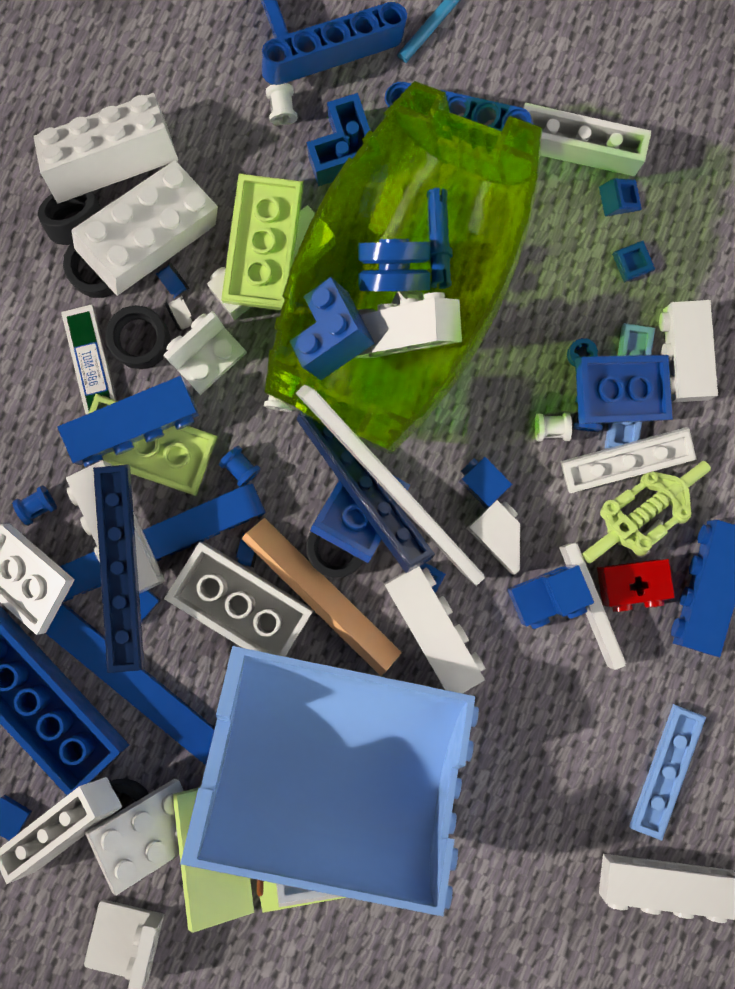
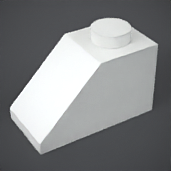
[466,500,520,574]

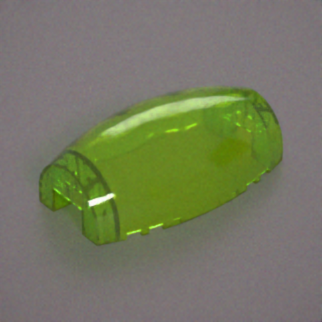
[265,81,542,454]

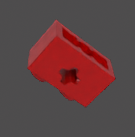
[597,559,675,612]

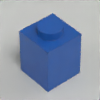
[459,457,512,509]

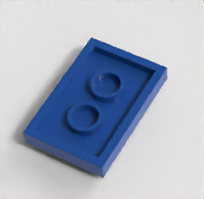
[575,355,673,424]
[310,475,410,563]

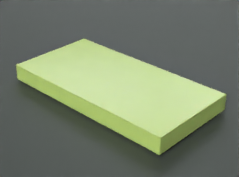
[221,174,304,311]
[88,394,218,496]
[173,787,254,933]

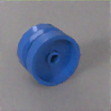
[358,239,430,291]

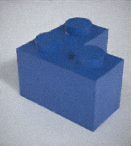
[306,93,378,187]
[290,277,375,380]
[507,565,594,629]

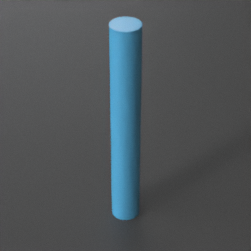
[397,0,460,63]

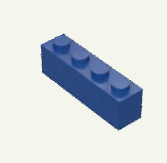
[57,376,199,468]
[671,520,735,658]

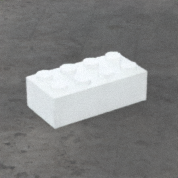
[34,93,178,204]
[72,160,218,296]
[164,542,314,657]

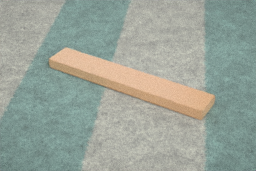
[242,517,402,676]

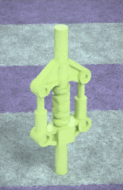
[582,461,711,564]

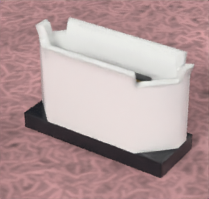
[164,296,193,332]

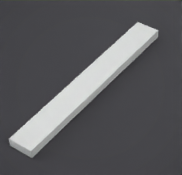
[296,385,484,586]

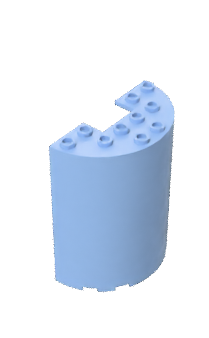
[180,646,479,917]

